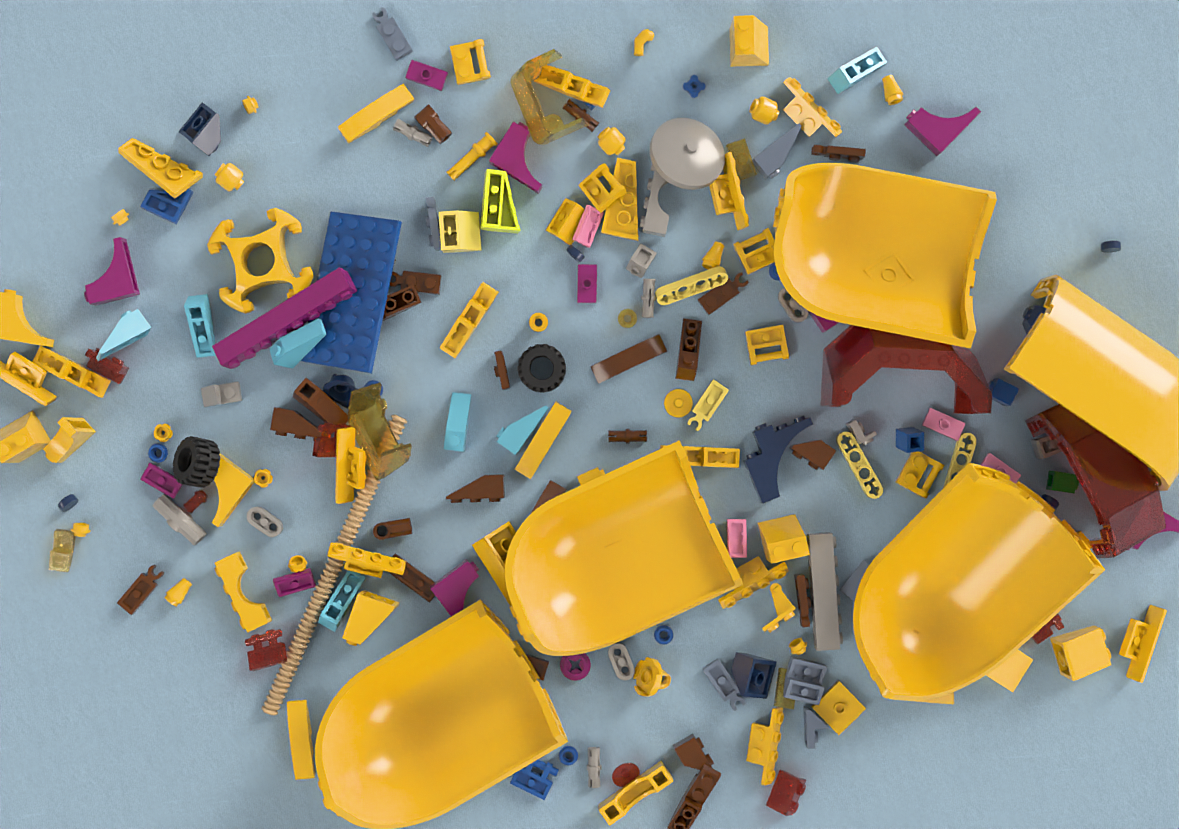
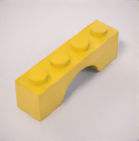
[215,551,272,633]
[598,761,673,826]

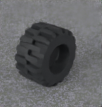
[517,344,566,393]
[173,436,220,488]

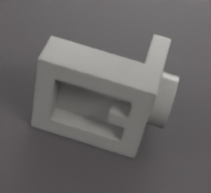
[626,243,657,278]
[846,420,877,445]

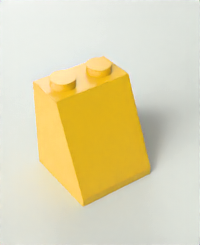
[729,15,769,67]
[0,410,51,463]
[757,514,810,564]
[342,590,400,646]
[1050,625,1112,681]
[986,650,1033,692]

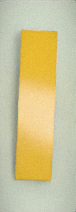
[532,63,611,108]
[338,84,414,143]
[440,282,499,358]
[32,345,111,398]
[515,402,572,479]
[660,445,740,468]
[287,700,316,780]

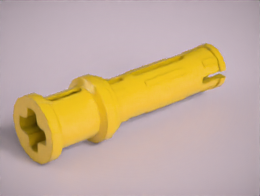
[446,132,498,181]

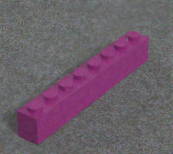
[212,267,357,369]

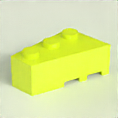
[480,169,521,234]

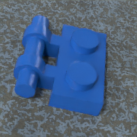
[510,760,559,800]

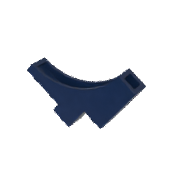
[743,415,813,504]

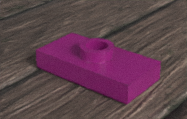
[405,60,448,91]
[577,264,597,303]
[140,463,183,499]
[273,568,316,597]

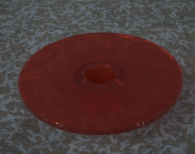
[612,763,640,787]

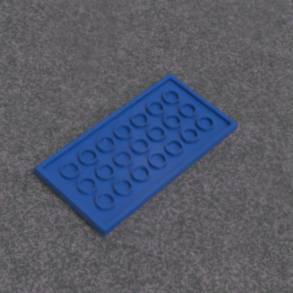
[301,211,402,374]

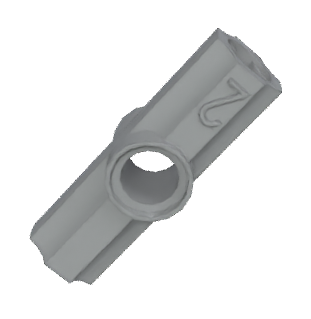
[153,494,207,545]

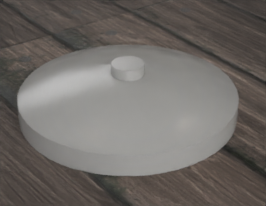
[650,118,725,190]

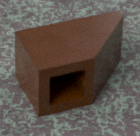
[789,440,836,471]
[673,734,714,770]

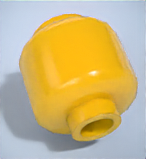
[749,96,779,125]
[597,126,626,155]
[215,163,244,192]

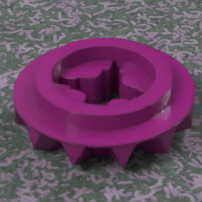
[560,653,591,681]

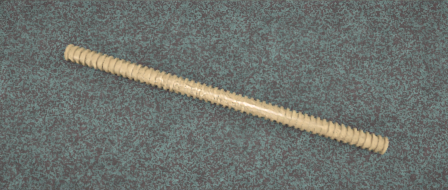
[261,414,408,716]

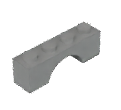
[640,163,669,237]

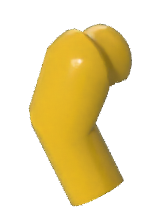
[634,29,654,56]

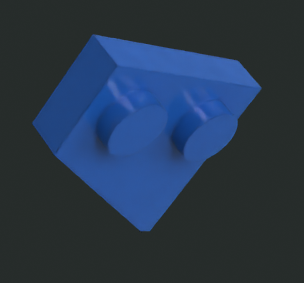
[140,189,193,225]

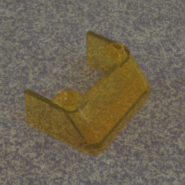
[510,49,589,145]
[347,382,412,480]

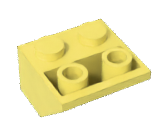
[439,210,482,253]

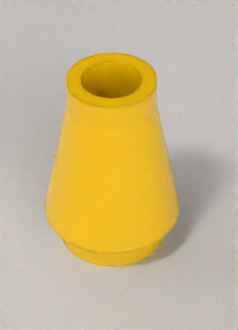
[882,75,904,105]
[702,241,725,270]
[164,577,192,607]

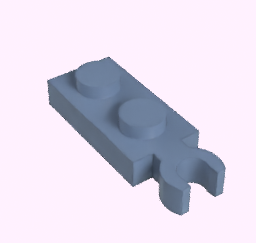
[372,7,413,61]
[425,197,441,251]
[703,658,745,711]

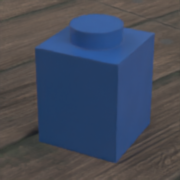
[985,378,1019,406]
[896,427,924,453]

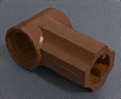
[414,104,452,144]
[373,518,413,540]

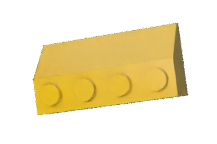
[472,521,516,606]

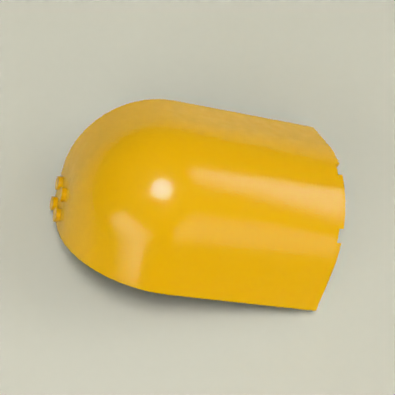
[773,163,997,349]
[1004,275,1179,491]
[505,440,743,656]
[853,462,1105,701]
[315,599,569,829]

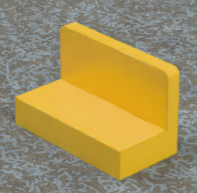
[546,198,585,245]

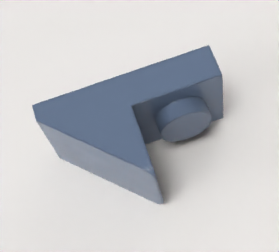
[803,706,830,749]

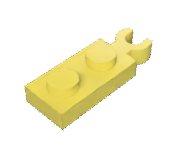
[687,379,729,431]

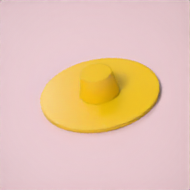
[664,389,693,418]

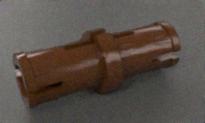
[562,99,599,132]
[608,429,647,444]

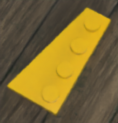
[118,138,203,198]
[601,158,638,241]

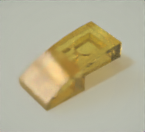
[49,529,76,572]

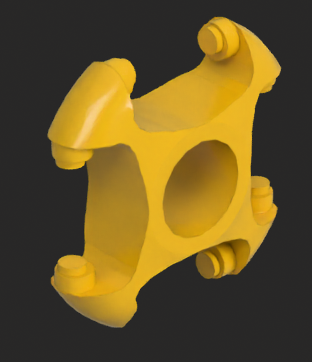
[207,208,314,314]

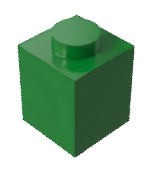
[1046,471,1079,494]

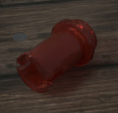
[183,489,208,514]

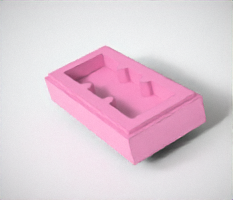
[572,205,604,248]
[922,408,966,441]
[980,453,1021,483]
[727,519,747,558]

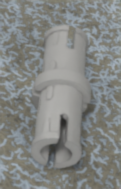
[393,119,433,147]
[641,279,656,318]
[587,747,602,788]

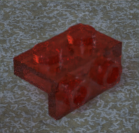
[85,347,129,384]
[766,770,806,816]

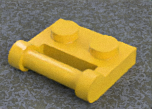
[450,39,491,85]
[578,163,627,213]
[733,228,775,275]
[745,325,789,365]
[895,451,945,499]

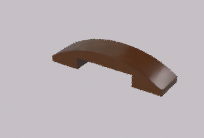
[590,334,667,384]

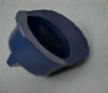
[323,374,366,410]

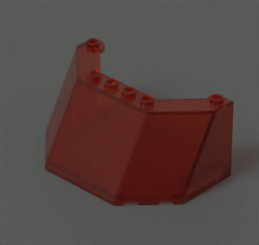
[820,325,992,415]
[1025,404,1166,559]

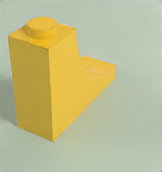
[0,289,54,347]
[43,417,96,463]
[211,453,255,527]

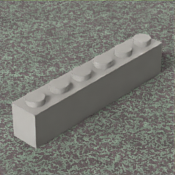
[807,532,843,651]

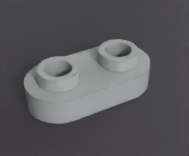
[778,288,808,322]
[247,507,283,537]
[608,642,635,681]

